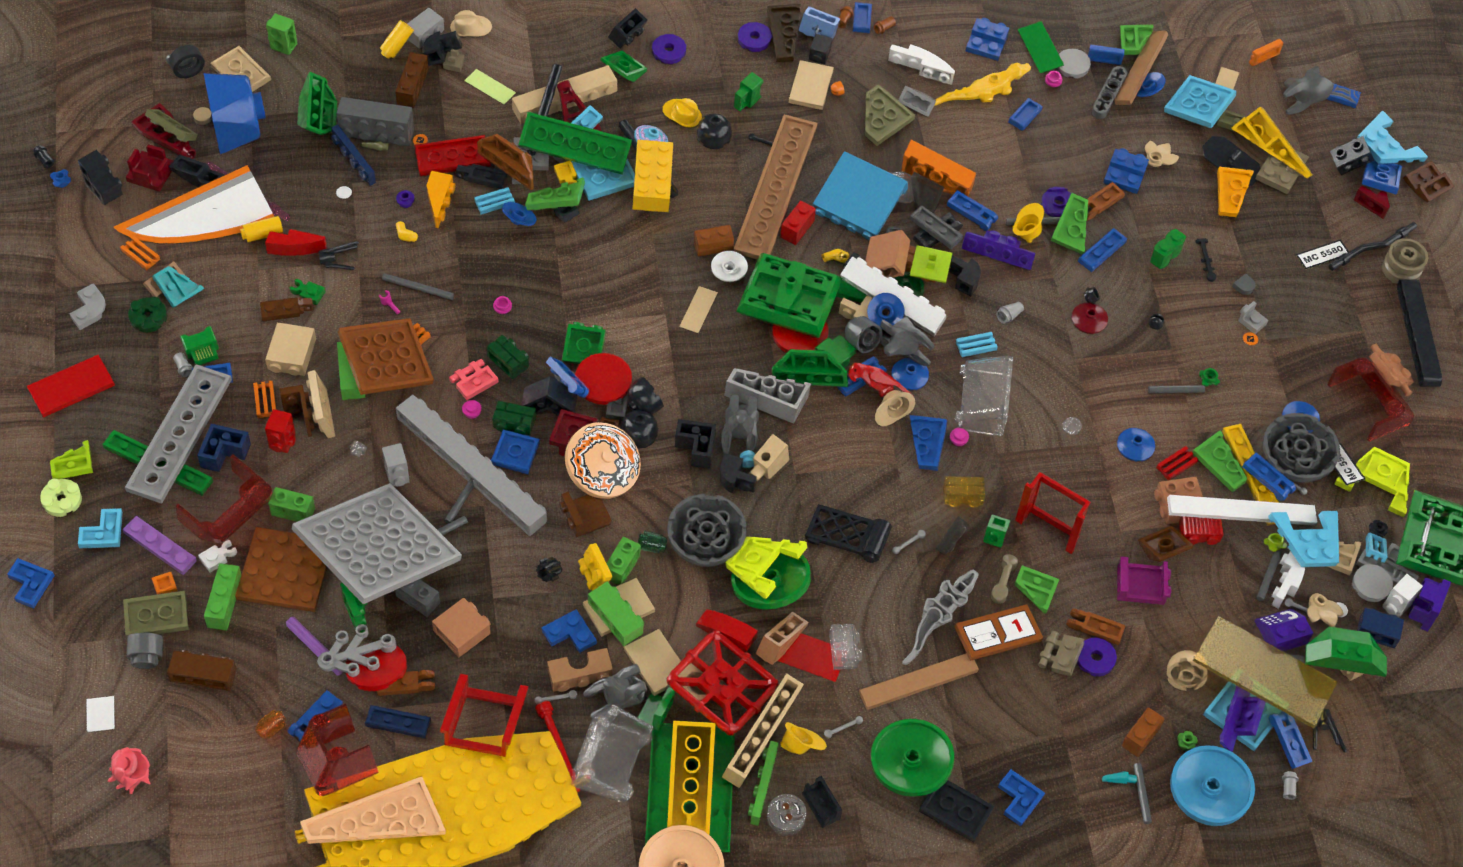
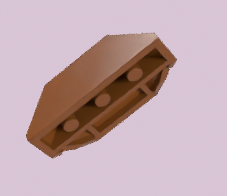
[477,134,534,191]

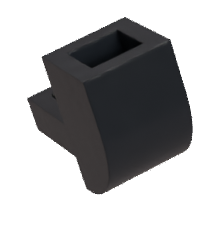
[422,31,462,66]
[948,255,981,297]
[720,453,757,493]

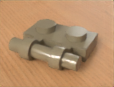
[1038,631,1084,676]

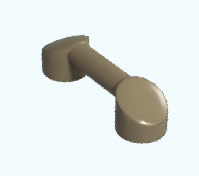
[991,554,1018,604]

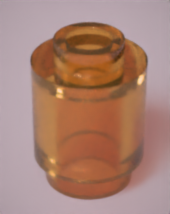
[254,710,286,740]

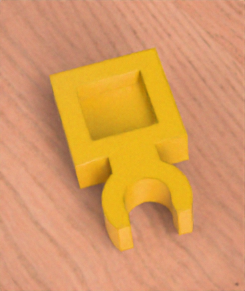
[554,161,577,185]

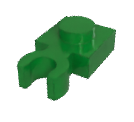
[290,279,326,305]

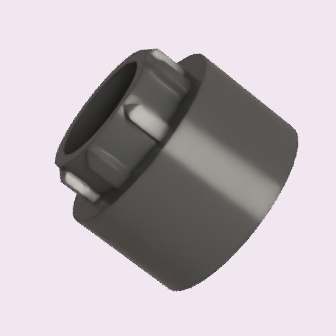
[845,316,882,353]
[126,633,164,669]

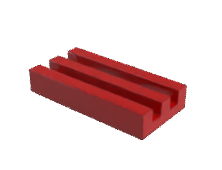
[1156,446,1199,481]

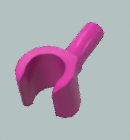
[379,290,400,314]

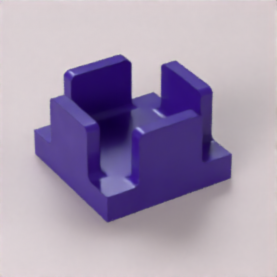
[1409,578,1451,632]

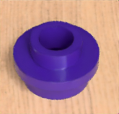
[396,190,415,208]

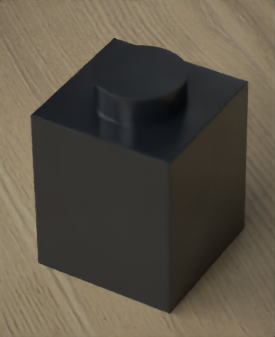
[809,34,832,64]

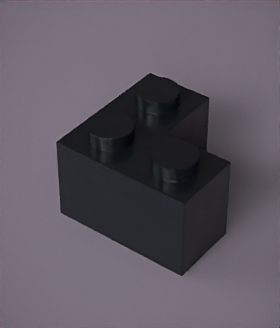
[78,149,123,205]
[521,376,577,416]
[675,419,716,469]

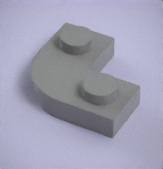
[69,283,106,330]

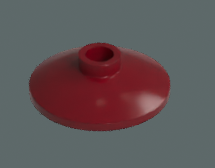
[1071,302,1108,334]

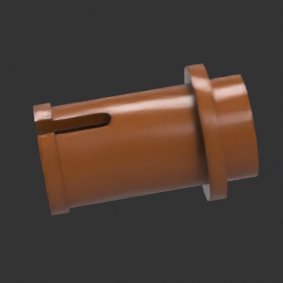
[838,6,853,28]
[873,16,896,34]

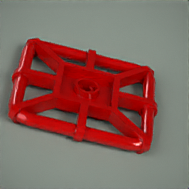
[666,630,779,735]

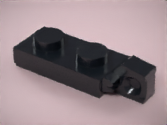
[456,164,507,189]

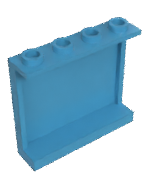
[813,151,908,240]

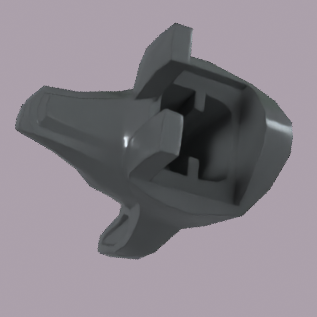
[1283,66,1334,115]
[880,317,935,366]
[721,395,760,454]
[583,664,647,719]

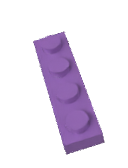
[123,516,197,575]

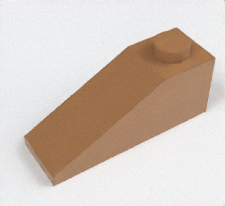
[756,612,809,665]

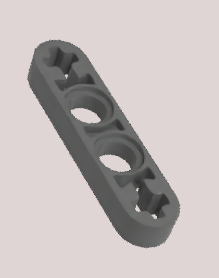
[1092,66,1127,119]

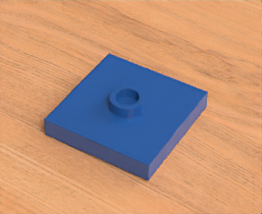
[491,430,540,474]

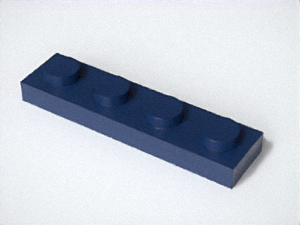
[331,124,376,186]

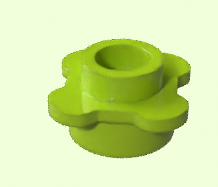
[1264,533,1287,552]

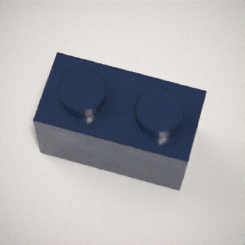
[1357,608,1404,649]

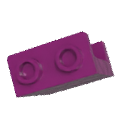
[1117,556,1171,605]

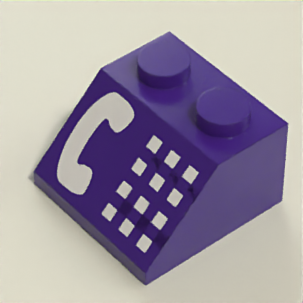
[1255,609,1313,655]

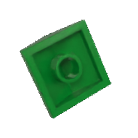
[600,50,648,82]

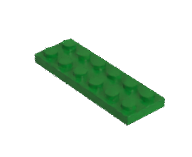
[518,112,632,175]

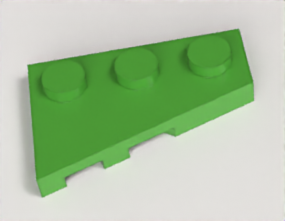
[1192,430,1247,493]

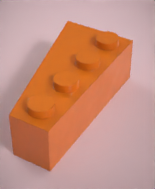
[900,140,976,197]

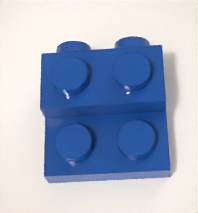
[965,18,1009,61]
[1103,148,1149,194]

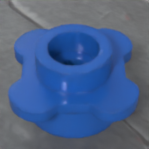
[50,169,71,188]

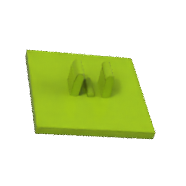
[910,245,952,283]

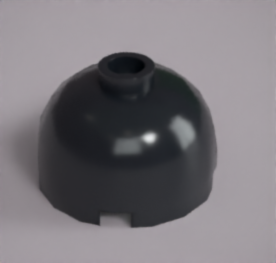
[696,113,732,149]
[628,377,664,414]
[620,409,658,449]

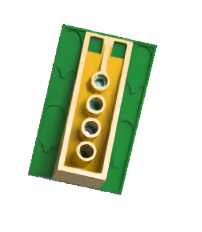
[645,721,735,852]

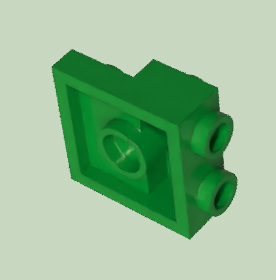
[562,322,606,364]
[340,583,367,633]

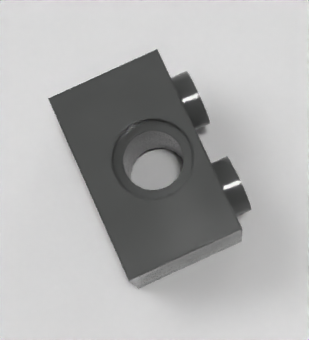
[395,579,440,617]

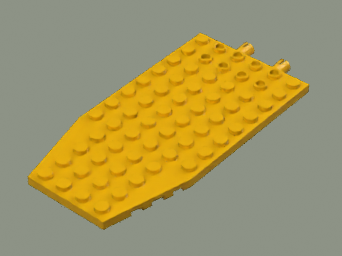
[295,731,581,867]

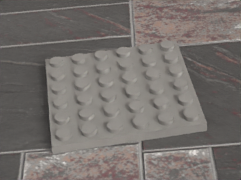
[292,483,462,604]

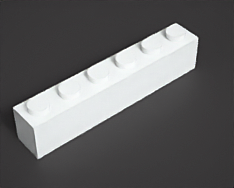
[840,257,946,336]

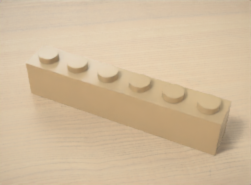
[512,65,617,124]
[722,673,804,788]

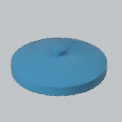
[1170,745,1255,826]

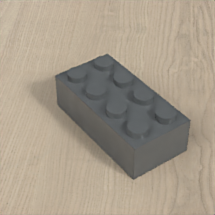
[336,97,414,146]

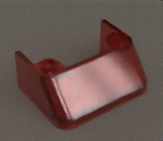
[1327,358,1414,442]
[175,454,272,543]
[296,703,379,796]

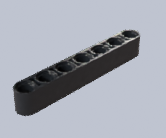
[1397,279,1442,387]

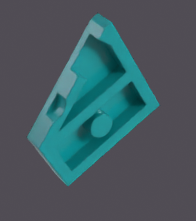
[152,266,204,308]

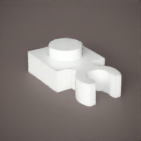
[198,540,237,573]

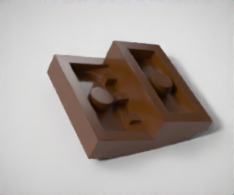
[1403,160,1455,203]

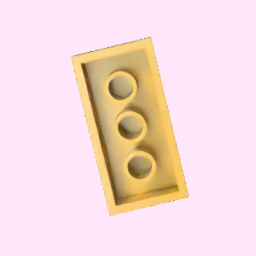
[632,140,673,212]

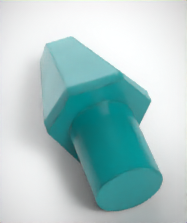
[1102,771,1137,784]

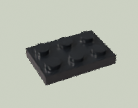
[919,780,995,843]

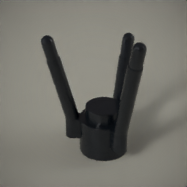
[319,241,359,270]
[1311,709,1347,752]

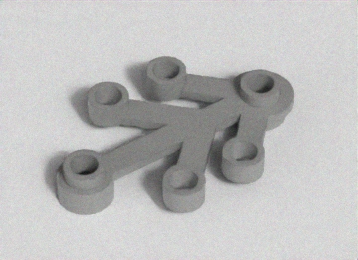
[317,624,397,677]

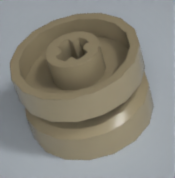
[1382,238,1429,284]

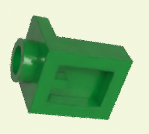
[983,515,1011,547]

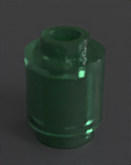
[638,530,668,554]

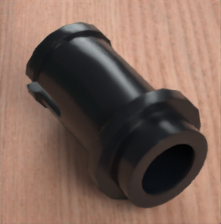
[33,145,54,168]

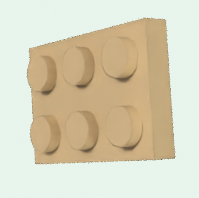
[306,370,335,438]

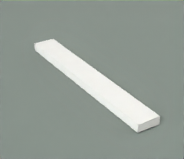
[1167,495,1317,526]

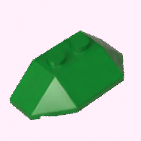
[297,72,337,135]
[772,349,848,387]
[1305,626,1387,677]

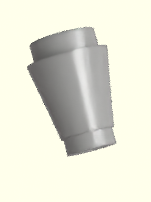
[996,302,1024,324]

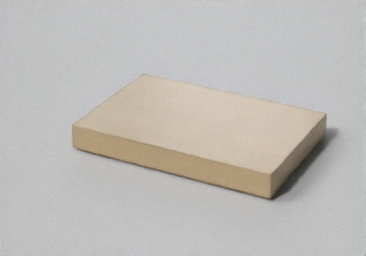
[210,46,271,92]
[789,60,834,110]
[583,578,655,637]
[624,629,680,696]

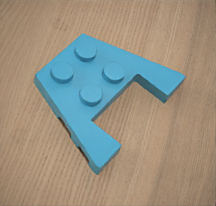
[1357,111,1428,164]
[1268,511,1339,567]

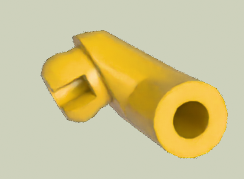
[396,221,418,242]
[822,249,850,263]

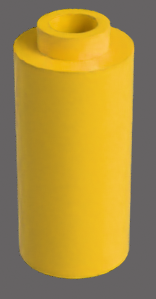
[380,20,414,59]
[240,216,284,243]

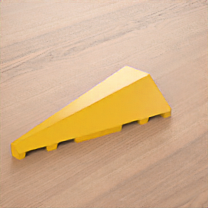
[1231,107,1313,178]

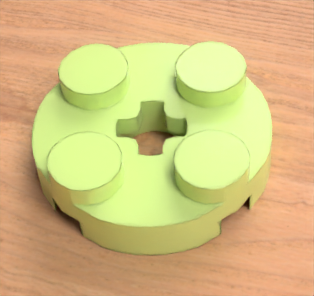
[40,479,82,517]

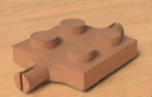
[1369,343,1414,397]

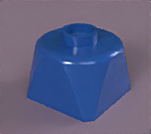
[204,73,266,154]

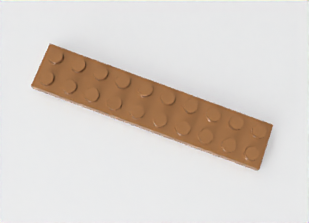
[734,114,818,260]

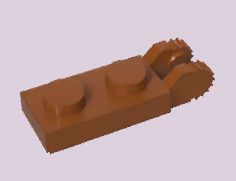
[1087,182,1125,220]
[1066,608,1125,645]
[377,670,435,696]

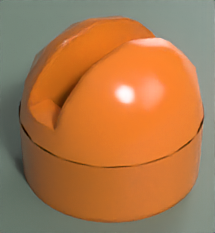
[831,81,845,96]

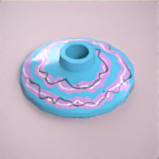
[634,125,668,142]

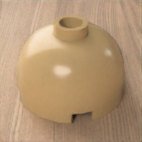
[1167,650,1207,691]

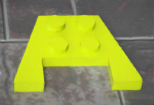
[1335,447,1410,518]
[725,537,807,599]

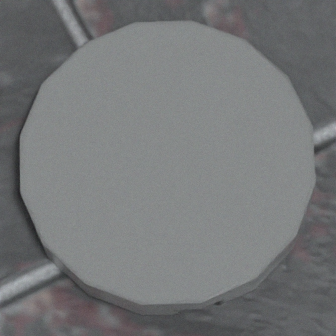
[1057,49,1091,78]
[1352,564,1393,602]

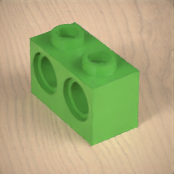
[266,13,298,55]
[268,487,315,522]
[606,537,641,585]

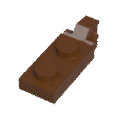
[260,297,314,321]

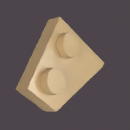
[1326,542,1361,576]

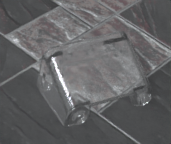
[955,355,1013,436]
[570,704,654,802]

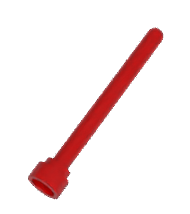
[535,701,581,793]

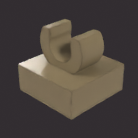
[443,49,465,72]

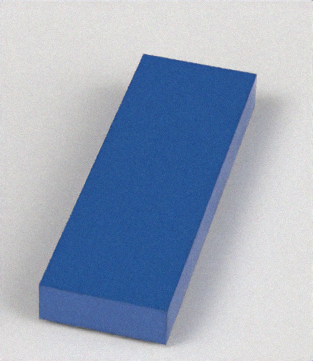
[1078,228,1127,272]

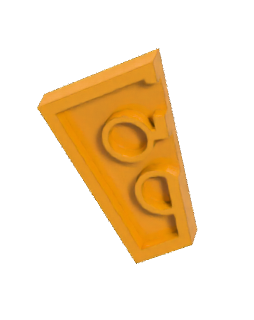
[1217,167,1254,217]

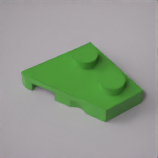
[1120,25,1153,55]
[1015,565,1059,614]

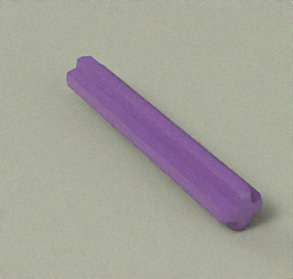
[286,617,343,676]

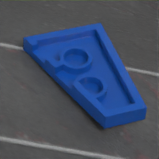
[910,415,947,471]

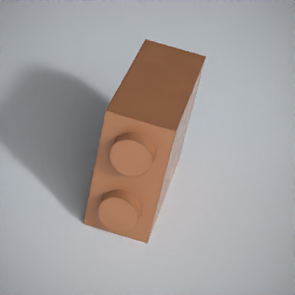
[865,230,911,278]

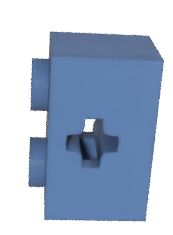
[799,6,840,40]

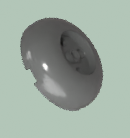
[1262,413,1340,483]
[667,494,746,567]

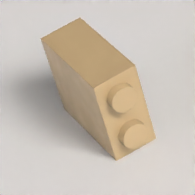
[265,322,316,376]

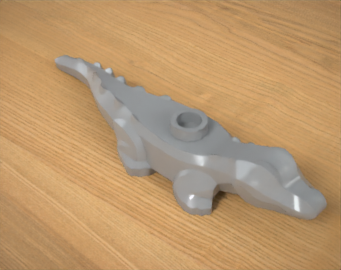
[902,570,978,665]

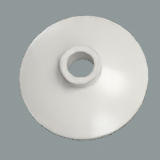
[711,251,748,282]

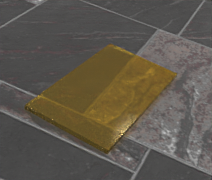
[1193,616,1337,729]

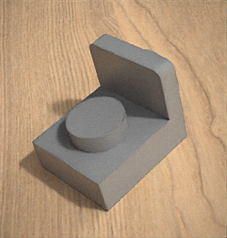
[1238,301,1268,334]

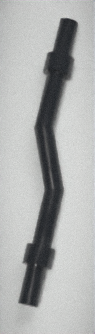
[1328,222,1417,271]

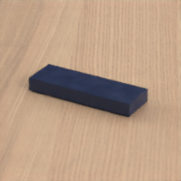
[365,705,431,739]

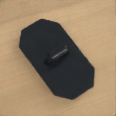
[1202,136,1261,186]

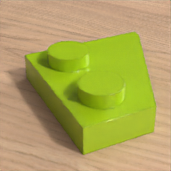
[50,440,93,479]

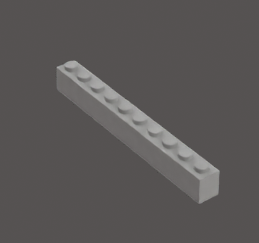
[396,395,547,536]

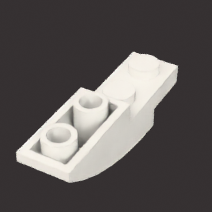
[888,44,955,85]
[1271,548,1305,609]

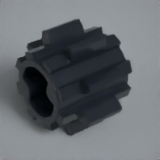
[536,557,562,583]

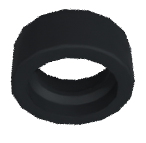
[169,45,205,79]

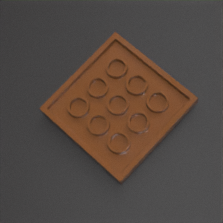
[338,318,434,395]
[235,527,328,612]

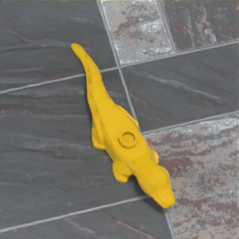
[934,63,1031,106]

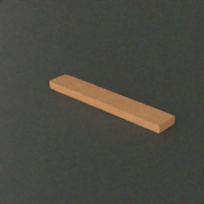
[1114,31,1168,105]
[859,653,979,710]

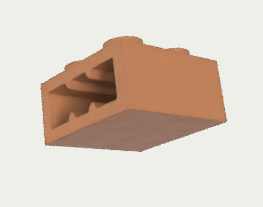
[1154,477,1203,525]
[432,598,491,657]

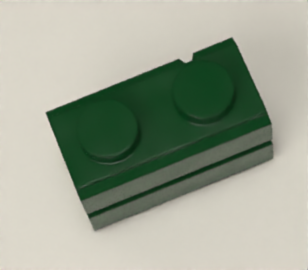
[486,335,529,379]
[492,401,536,435]

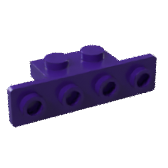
[962,231,1035,270]
[1220,674,1266,752]

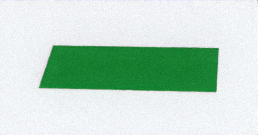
[1018,21,1064,74]

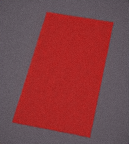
[777,633,848,682]

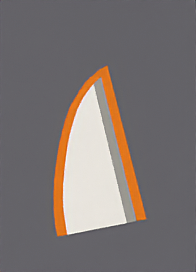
[114,165,274,243]

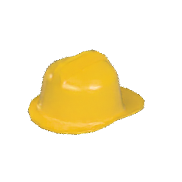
[663,98,702,128]
[1013,203,1044,243]
[780,722,827,755]

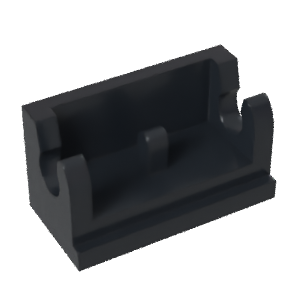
[802,775,842,828]

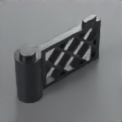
[805,504,892,563]

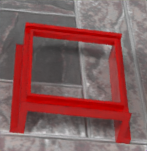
[1015,472,1091,554]
[440,674,528,757]

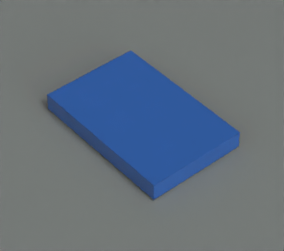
[1362,161,1402,194]

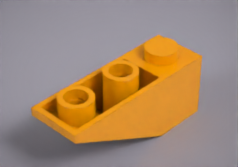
[427,171,456,228]

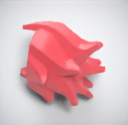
[108,747,150,794]

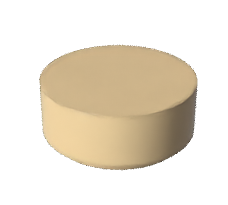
[193,107,212,125]

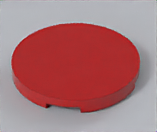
[772,313,828,353]
[575,353,632,405]
[345,643,407,691]

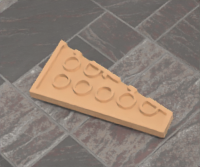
[300,777,446,844]

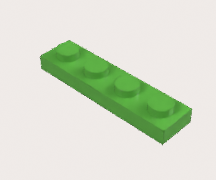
[748,741,779,826]

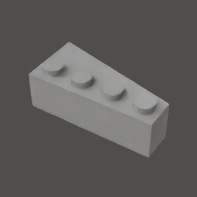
[724,368,811,424]

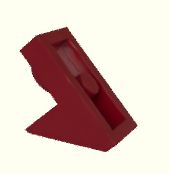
[1354,185,1390,219]

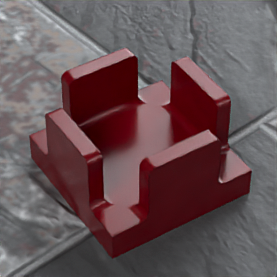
[126,144,174,192]
[549,409,598,456]

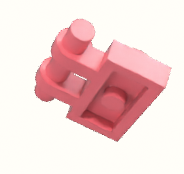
[449,359,499,400]

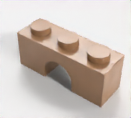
[547,648,613,692]

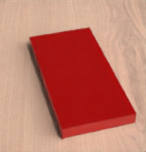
[414,135,491,176]
[27,355,115,418]

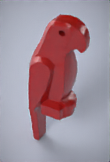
[847,363,914,398]

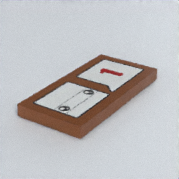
[954,604,1043,661]

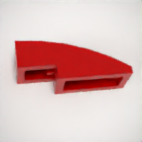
[265,229,327,256]
[695,609,758,653]

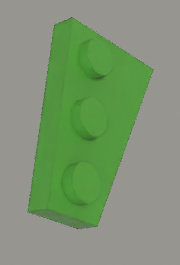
[525,177,585,210]
[1050,193,1088,255]

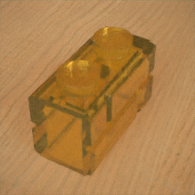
[943,476,985,507]

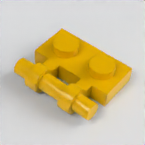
[578,543,612,591]

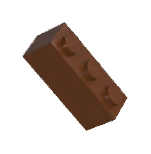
[395,52,429,108]
[167,650,237,691]

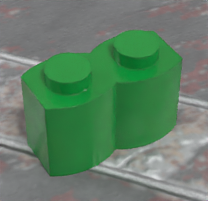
[1150,229,1186,269]

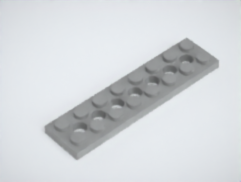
[125,364,232,504]

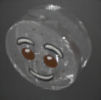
[767,794,807,836]

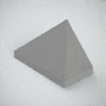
[898,86,936,117]

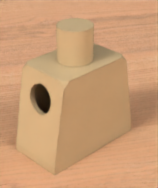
[749,434,789,481]

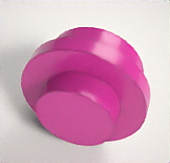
[1045,71,1062,87]
[493,296,512,314]
[462,400,481,419]
[950,428,969,446]

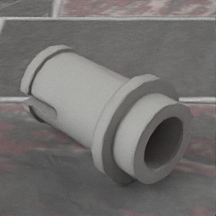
[173,352,193,377]
[1282,771,1299,800]

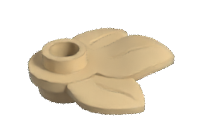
[1145,141,1179,167]
[1307,593,1344,627]

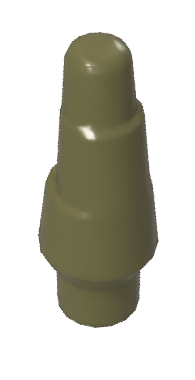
[362,141,389,151]

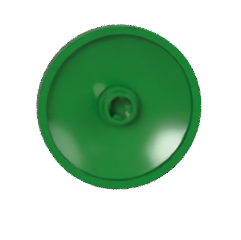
[731,553,811,609]
[871,719,954,797]

